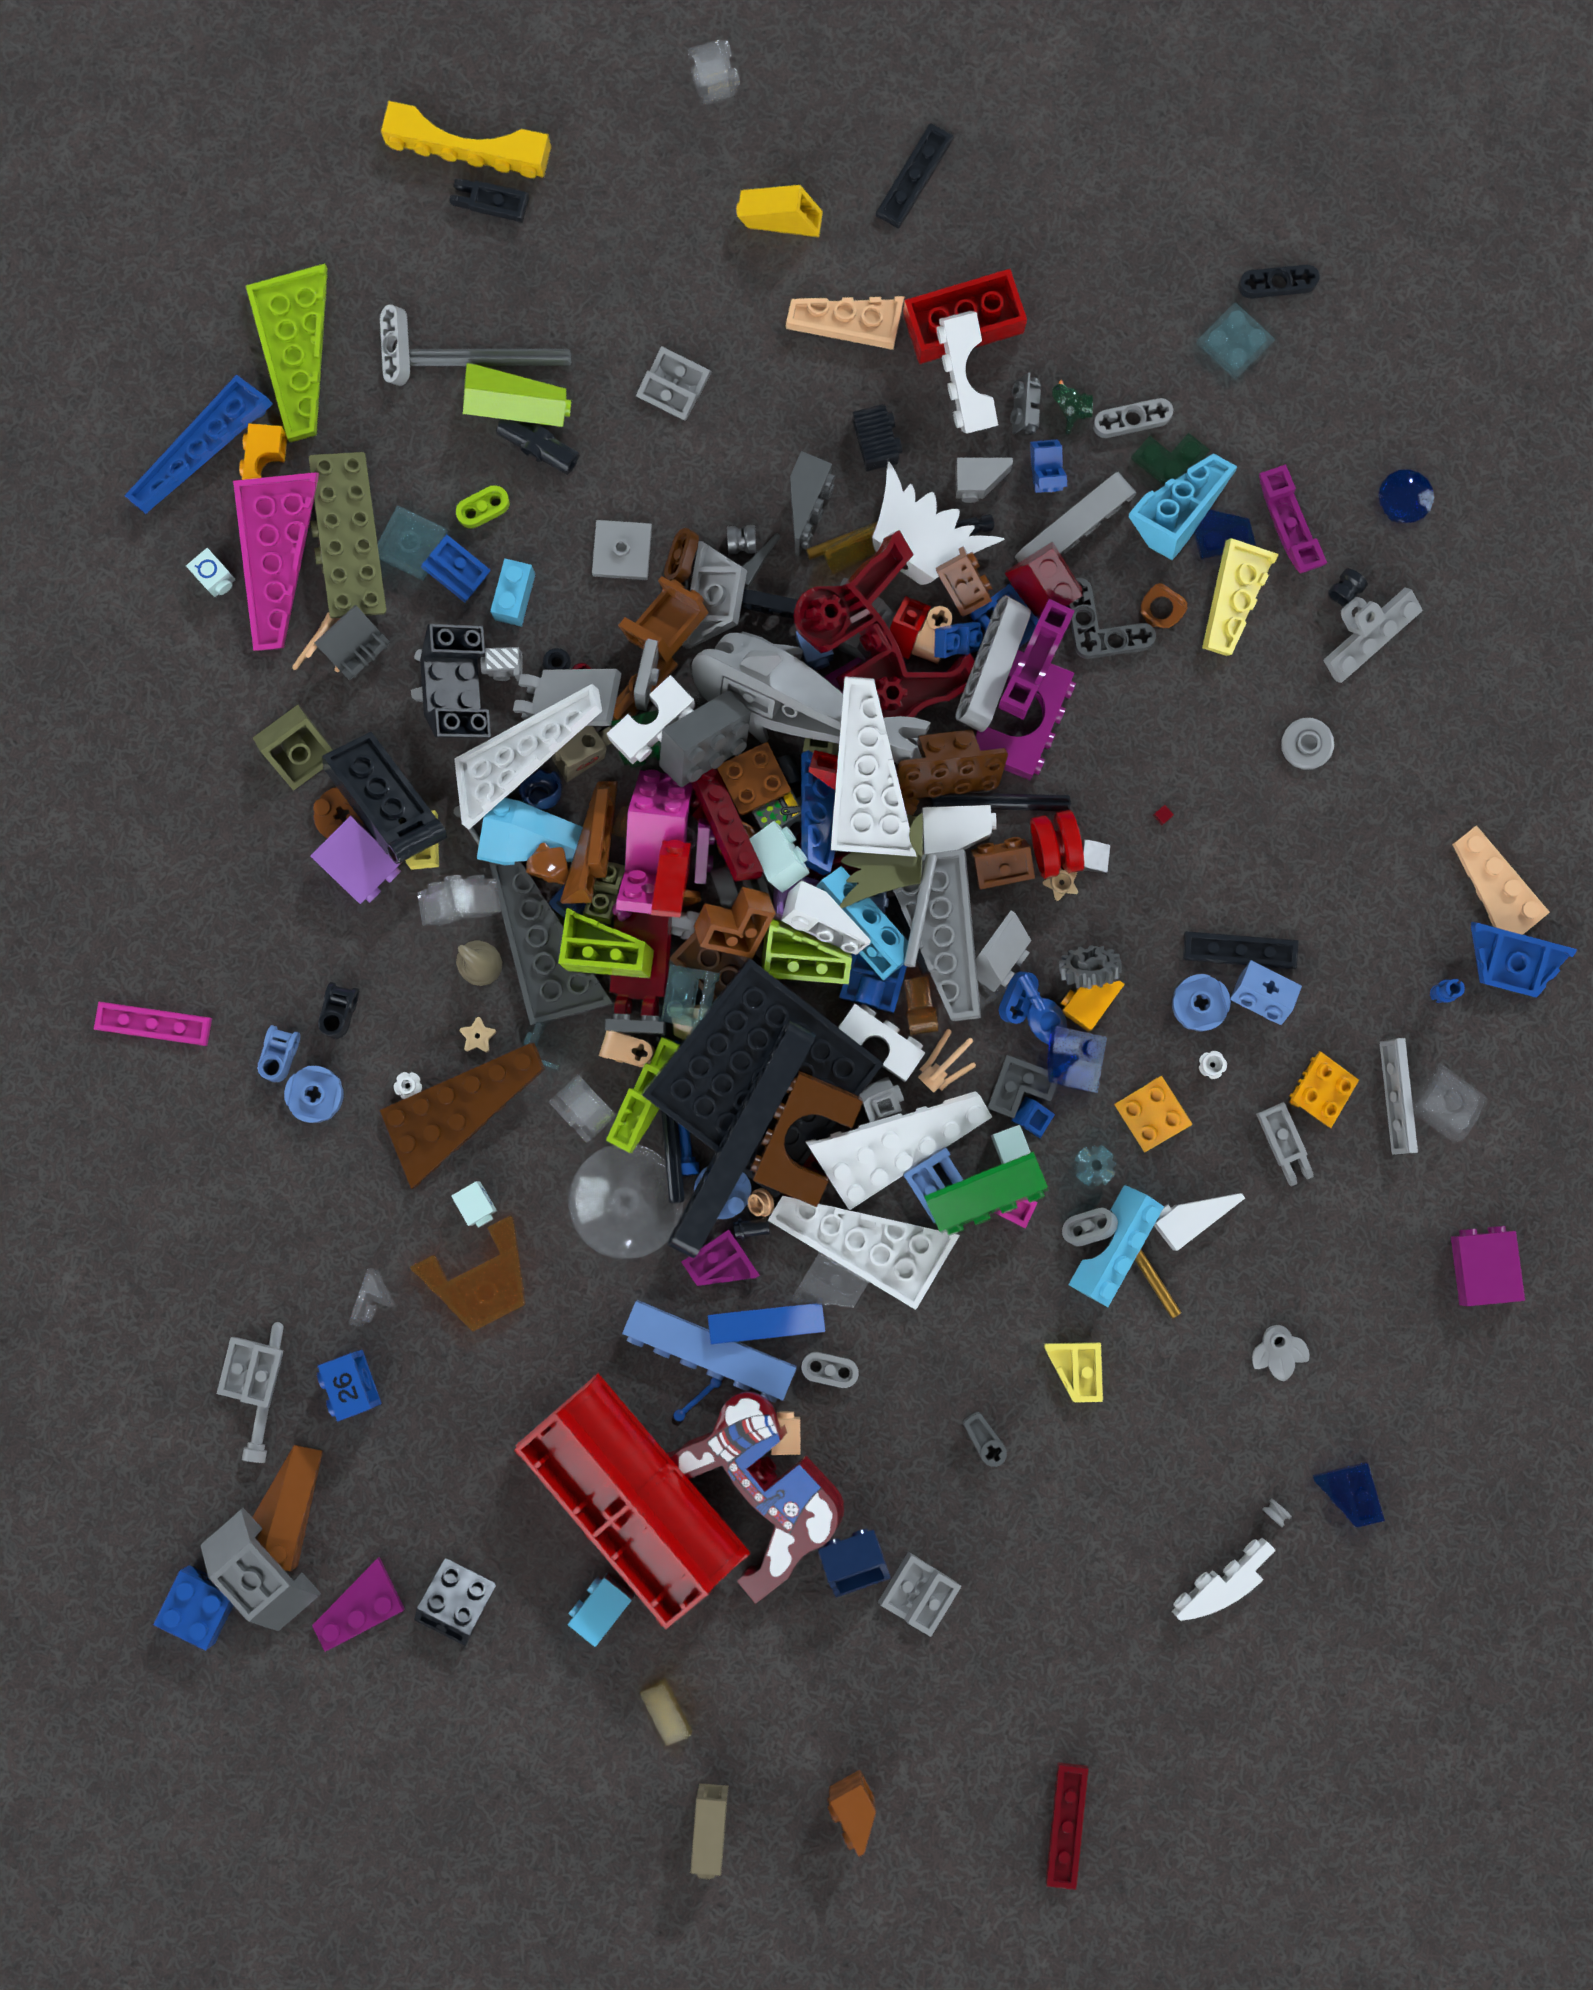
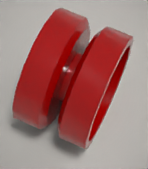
[1030,810,1084,879]

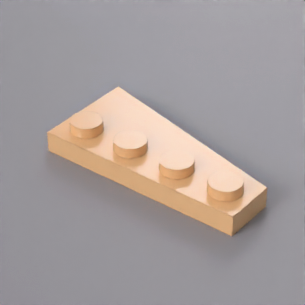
[786,296,904,350]
[1452,825,1550,935]

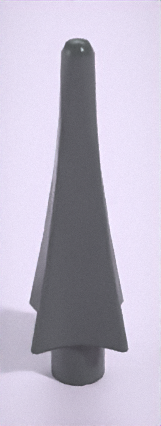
[742,533,780,590]

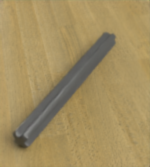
[409,349,572,366]

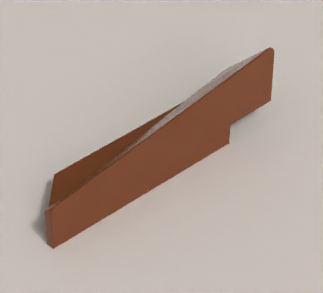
[560,781,618,904]

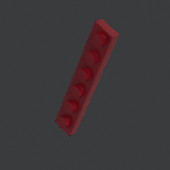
[691,768,764,881]

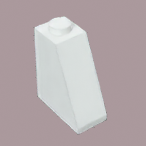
[921,805,996,854]

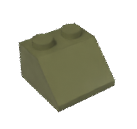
[253,705,333,791]

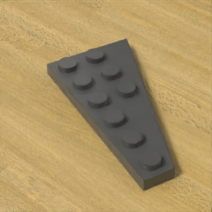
[489,861,613,1026]

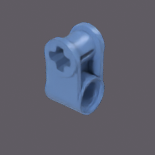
[257,1025,300,1082]

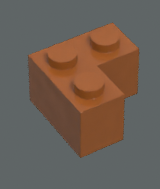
[694,887,776,958]

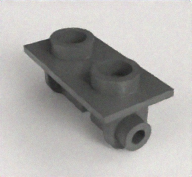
[1010,372,1041,435]

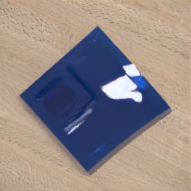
[1048,1026,1107,1093]

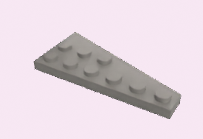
[893,849,981,1021]

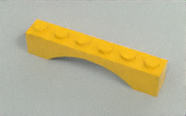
[381,101,551,178]

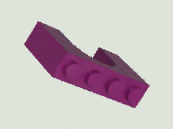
[975,650,1076,780]

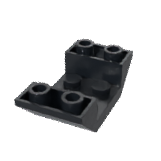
[420,624,491,738]

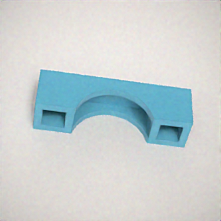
[1069,1185,1164,1307]

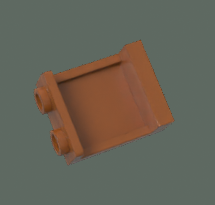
[618,576,709,663]

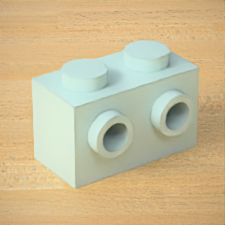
[750,821,810,893]

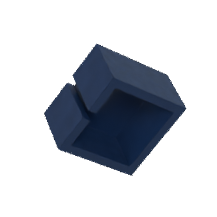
[818,1529,891,1598]

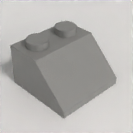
[976,911,1031,992]

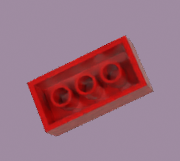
[903,269,1027,364]

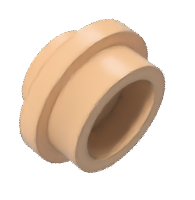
[747,1188,774,1217]

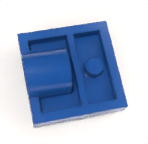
[839,953,907,1014]

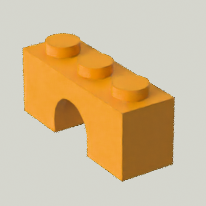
[239,423,287,480]

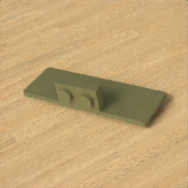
[309,452,386,618]

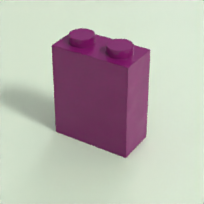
[1451,1226,1525,1306]

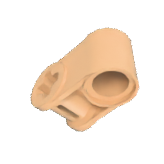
[912,606,952,664]
[599,1031,656,1067]

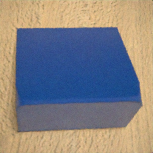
[1011,1097,1055,1138]

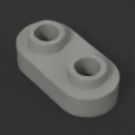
[1062,1208,1118,1246]
[801,1352,859,1388]

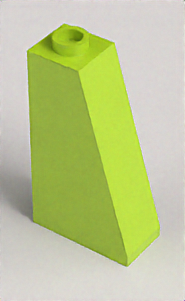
[463,363,571,427]

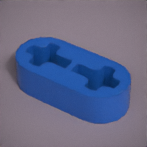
[999,971,1039,1024]

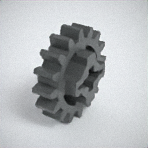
[1059,945,1122,989]

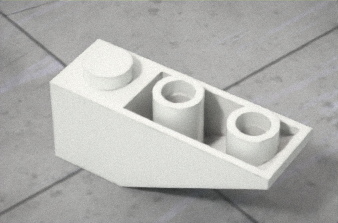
[781,880,871,955]

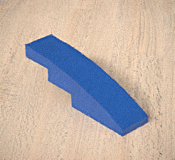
[708,1303,825,1345]

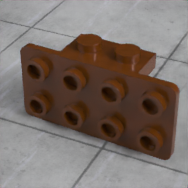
[896,729,1008,801]

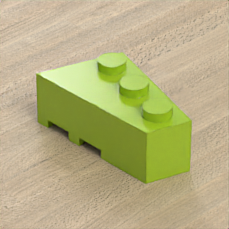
[558,908,654,978]
[761,919,852,984]

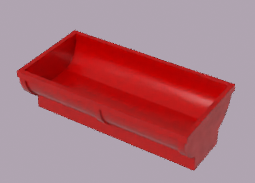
[514,1373,751,1629]

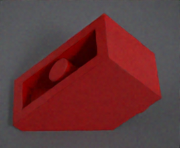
[890,596,931,659]

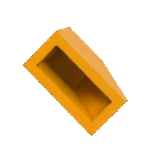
[1061,981,1125,1032]

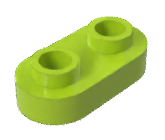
[456,485,510,528]

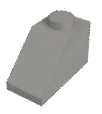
[955,458,1013,503]

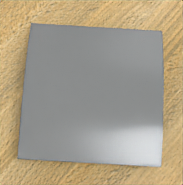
[636,346,712,421]
[217,1337,284,1408]
[878,1552,962,1637]

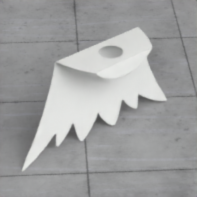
[872,461,1004,585]

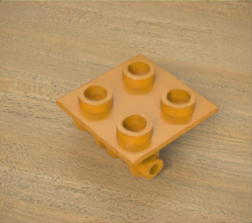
[1289,1051,1359,1128]
[1114,1076,1192,1152]

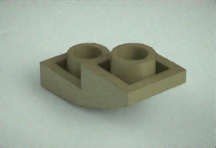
[583,862,625,925]

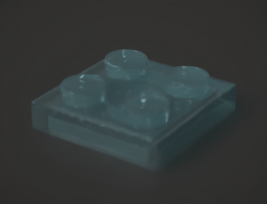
[1196,302,1275,380]
[377,505,448,581]

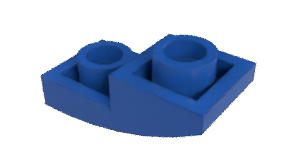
[934,622,983,658]

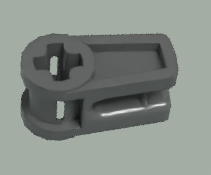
[963,1412,1007,1467]

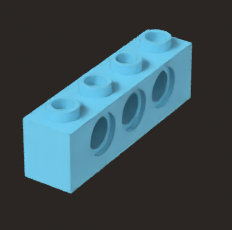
[816,866,908,981]

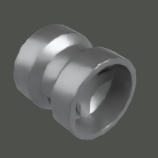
[727,525,756,555]

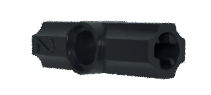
[496,419,580,475]

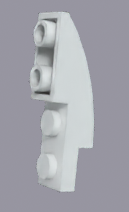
[1172,1538,1276,1621]

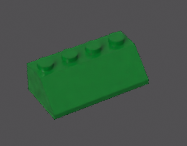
[924,1152,1049,1236]

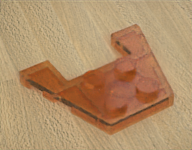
[410,1215,526,1332]

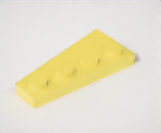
[1202,538,1279,656]

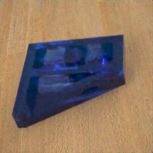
[1194,509,1256,559]
[1313,1462,1385,1528]

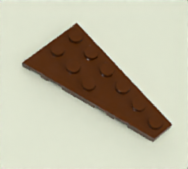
[380,1043,545,1189]

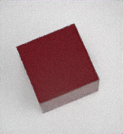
[1153,805,1174,826]

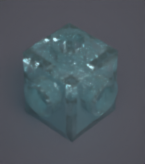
[1072,1145,1117,1187]

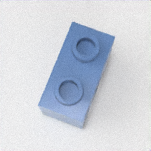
[1230,960,1302,1025]

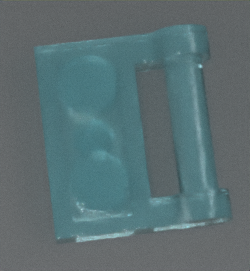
[661,965,720,1027]

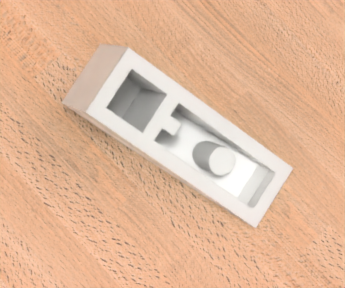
[1154,1194,1245,1251]

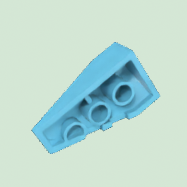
[1129,454,1237,560]
[477,798,583,865]

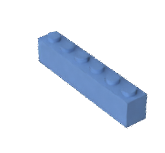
[622,1300,796,1403]

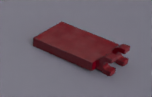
[610,911,672,1016]

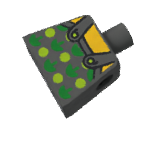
[748,790,801,836]

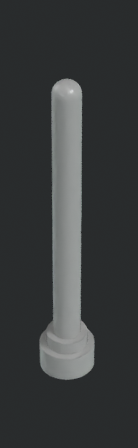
[242,1322,283,1463]

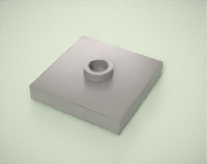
[592,520,652,580]
[634,639,659,711]

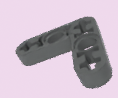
[1068,578,1156,659]

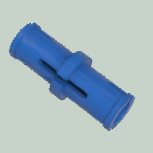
[1430,979,1465,1003]

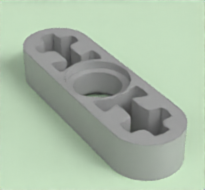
[380,305,410,386]
[1093,398,1173,438]

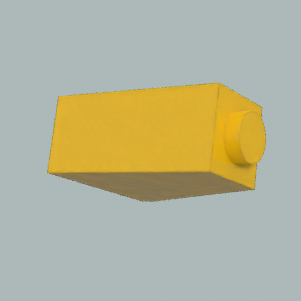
[736,185,823,237]

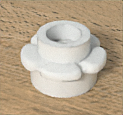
[1199,1051,1227,1079]
[394,1072,422,1099]

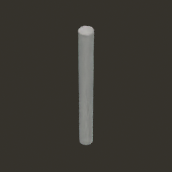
[904,854,937,967]

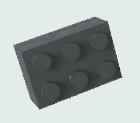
[659,690,751,787]

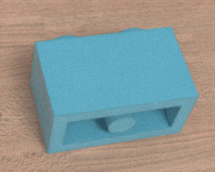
[490,558,535,627]
[568,1574,634,1647]

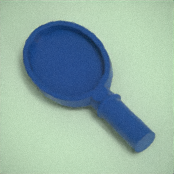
[1017,972,1067,1045]

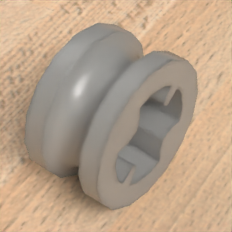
[1262,1498,1292,1527]

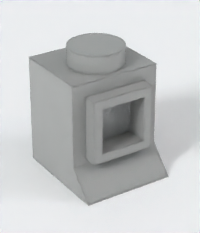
[859,1077,904,1122]

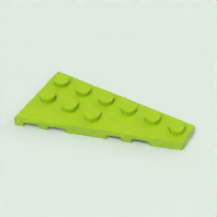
[246,264,327,442]

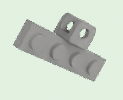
[1324,588,1423,683]

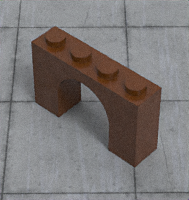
[750,1071,863,1207]

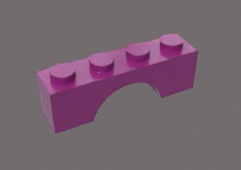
[998,599,1075,720]

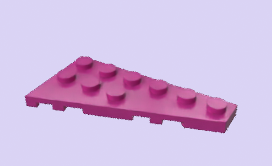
[233,472,319,651]

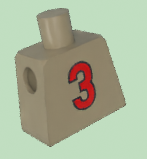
[552,726,612,782]

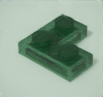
[1131,433,1210,486]

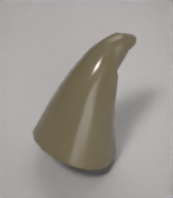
[456,940,502,986]

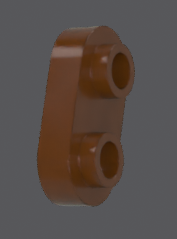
[664,528,699,583]

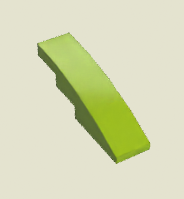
[606,1038,679,1153]

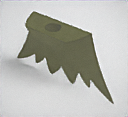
[839,812,923,908]

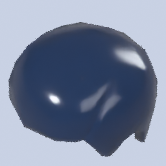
[519,769,562,810]

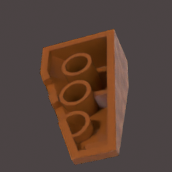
[252,1445,323,1571]

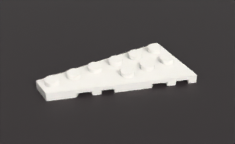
[831,677,916,857]
[454,684,602,829]
[806,1091,992,1210]
[768,1196,960,1310]

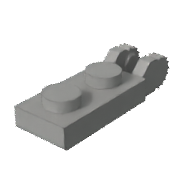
[1256,1102,1314,1186]

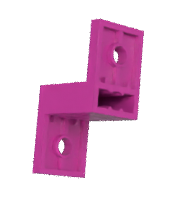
[616,770,694,914]

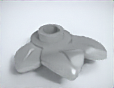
[1252,1325,1309,1381]

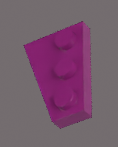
[312,1557,405,1652]

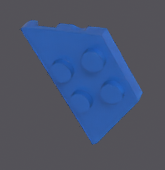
[1471,922,1577,998]

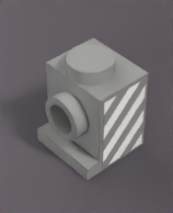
[481,647,523,681]

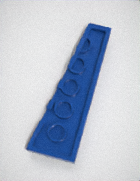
[125,375,273,514]

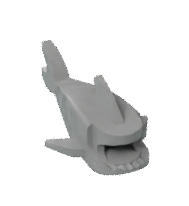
[691,633,931,762]

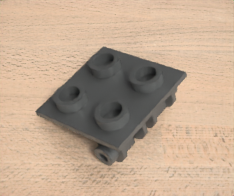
[314,605,390,681]

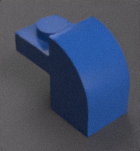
[1030,440,1067,493]

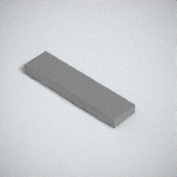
[1380,1038,1418,1155]

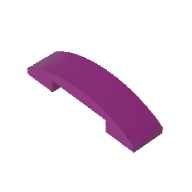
[1259,464,1327,574]

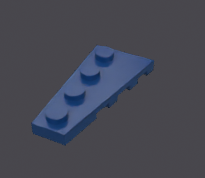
[801,750,835,876]

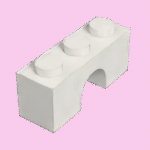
[607,675,695,764]
[839,1004,925,1082]

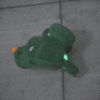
[1052,380,1093,435]

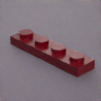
[1046,1762,1088,1890]

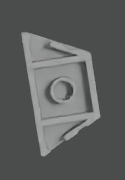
[681,541,747,648]

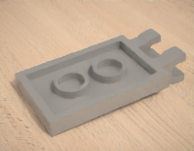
[513,669,622,726]

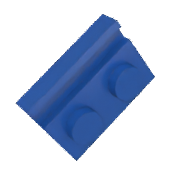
[421,534,491,603]

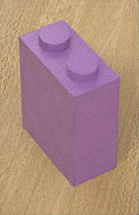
[311,815,402,904]

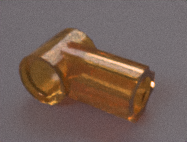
[904,977,938,1035]

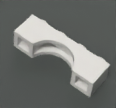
[936,311,998,434]

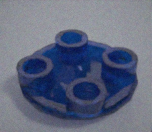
[1379,469,1434,523]

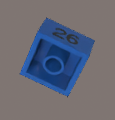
[317,1350,382,1422]
[153,1565,233,1651]

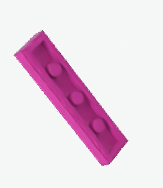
[94,1002,212,1046]

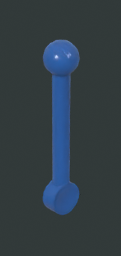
[674,1378,722,1421]

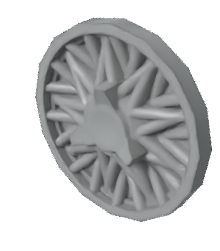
[1281,718,1334,770]

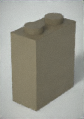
[691,1783,728,1879]

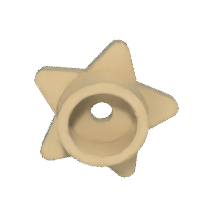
[1043,869,1078,901]
[460,1017,496,1053]

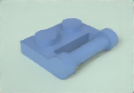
[903,1148,963,1223]

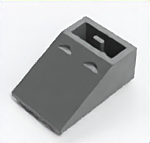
[790,451,835,556]

